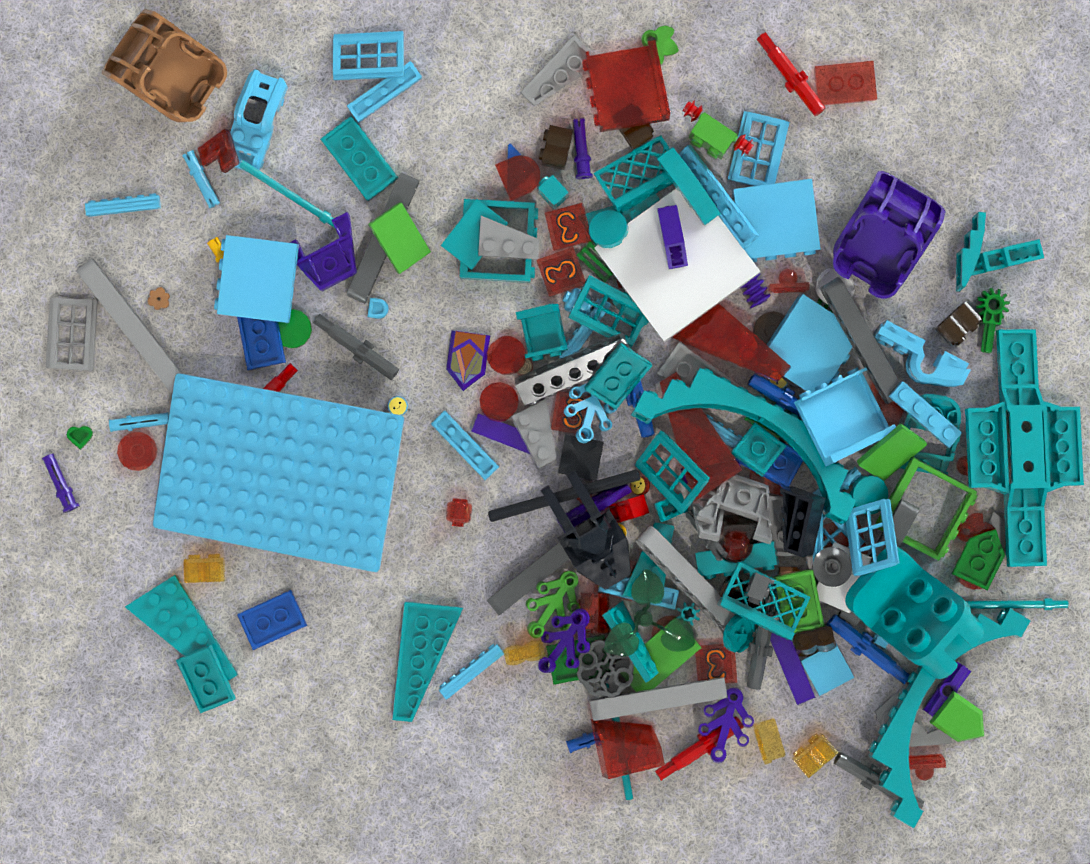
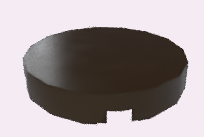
[753,311,785,348]

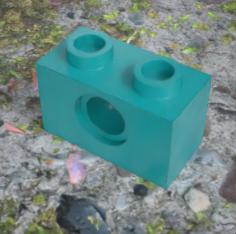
[538,175,569,210]

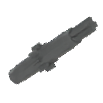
[313,314,399,380]
[747,591,777,690]
[834,751,924,809]

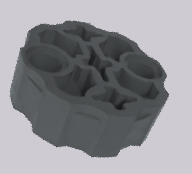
[577,639,634,698]

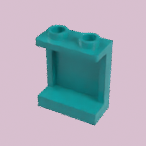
[515,304,568,361]

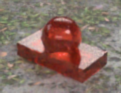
[768,268,810,294]
[909,754,946,781]

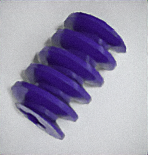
[740,265,771,309]

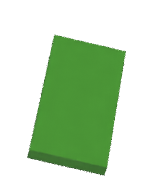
[620,617,702,692]

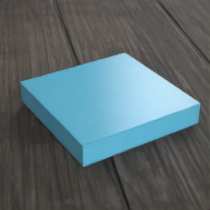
[801,644,854,696]

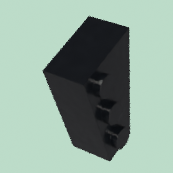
[780,486,826,557]

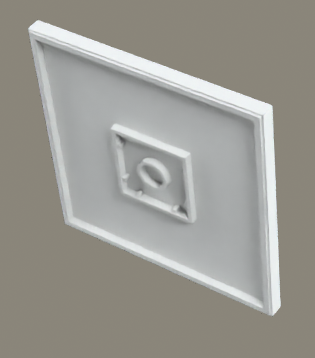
[594,189,761,342]

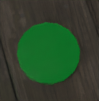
[278,309,312,349]

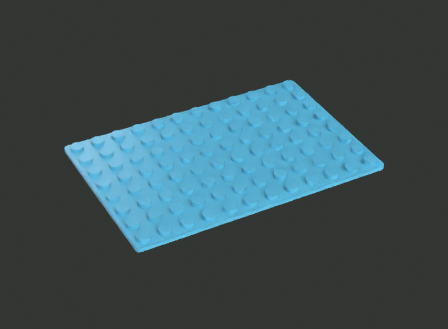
[153,373,404,572]

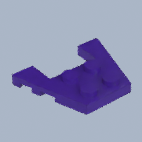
[289,212,357,292]

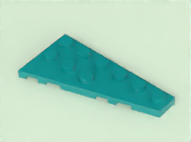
[125,575,238,681]
[392,601,464,722]

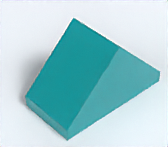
[653,493,689,522]

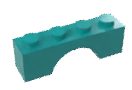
[695,540,779,579]

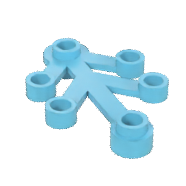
[564,380,616,443]

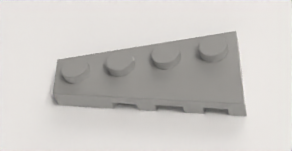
[657,342,743,387]

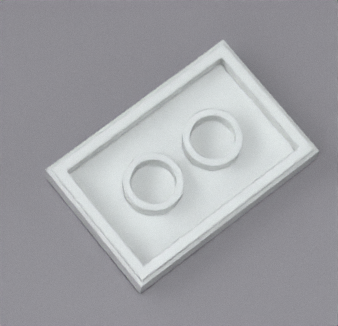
[817,542,872,613]

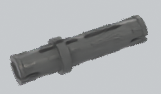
[686,510,728,561]

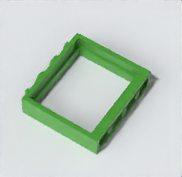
[875,457,978,561]

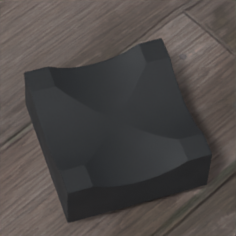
[558,434,604,480]

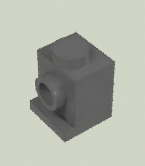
[744,573,775,605]

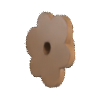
[147,287,170,310]

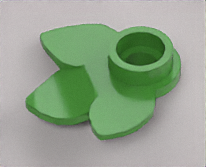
[641,26,679,65]

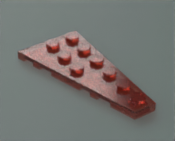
[671,303,791,382]
[660,372,742,503]

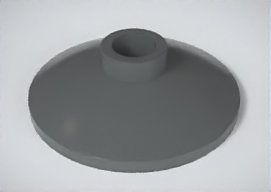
[813,547,852,587]

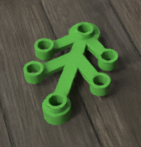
[526,571,581,638]

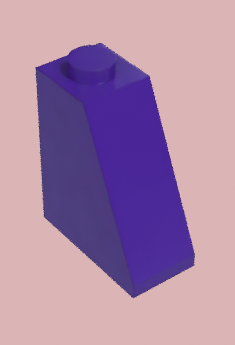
[657,205,688,269]

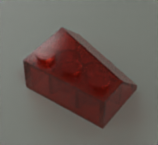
[591,719,665,779]

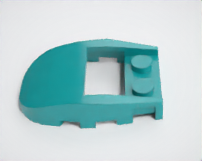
[900,394,961,474]

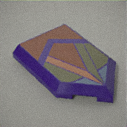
[446,330,490,391]

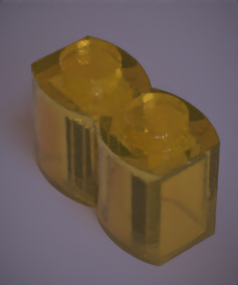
[184,554,226,583]
[503,640,545,665]
[792,733,839,778]

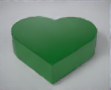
[66,426,93,450]

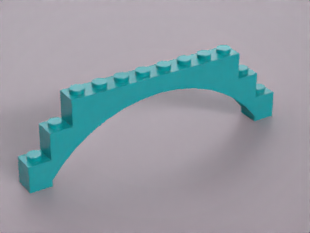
[631,368,856,525]
[868,608,1031,828]

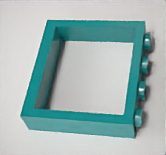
[459,199,539,283]

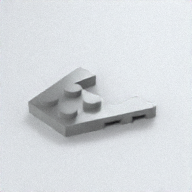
[696,473,772,544]
[875,682,953,747]

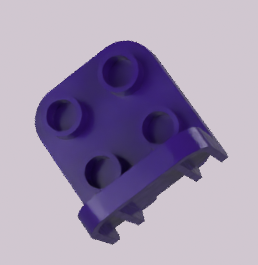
[833,171,946,299]

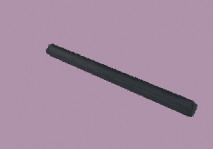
[488,469,640,522]

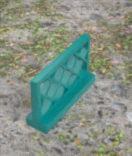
[594,135,673,213]
[717,562,810,640]

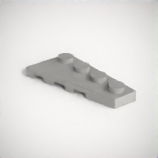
[520,35,602,106]

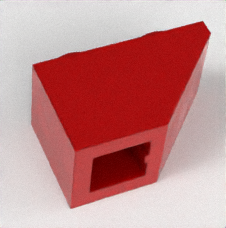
[603,494,649,523]

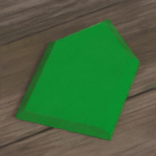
[951,529,1005,591]

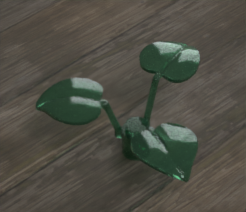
[604,569,695,657]

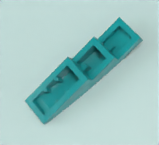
[657,147,721,225]
[956,212,986,292]
[971,239,1044,276]

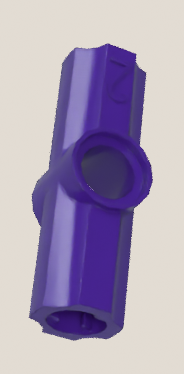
[922,661,971,717]

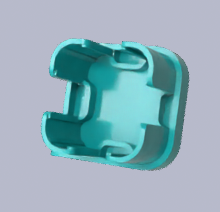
[845,547,984,679]

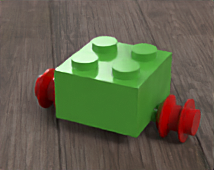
[682,100,754,160]

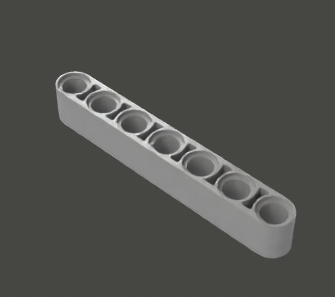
[636,526,736,632]
[590,677,728,720]

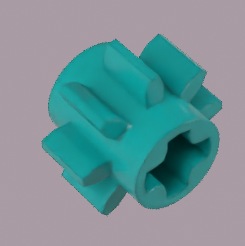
[677,602,700,626]

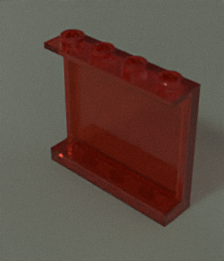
[582,40,671,132]

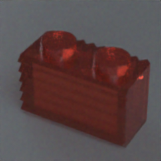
[579,592,610,634]

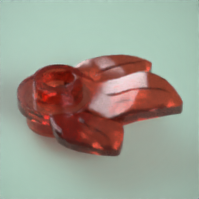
[957,513,996,542]

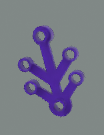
[538,609,590,673]
[698,688,754,764]

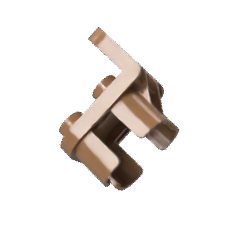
[102,9,227,122]

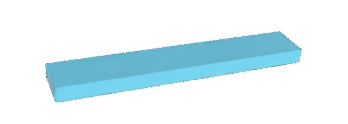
[679,145,759,249]

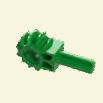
[976,288,1010,353]

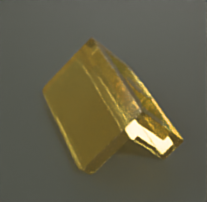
[752,718,786,765]

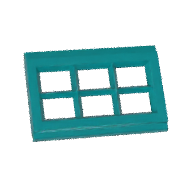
[568,275,646,349]
[635,430,710,514]

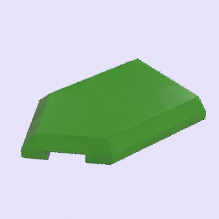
[929,691,984,742]

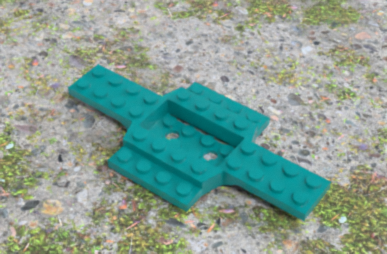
[965,329,1084,567]

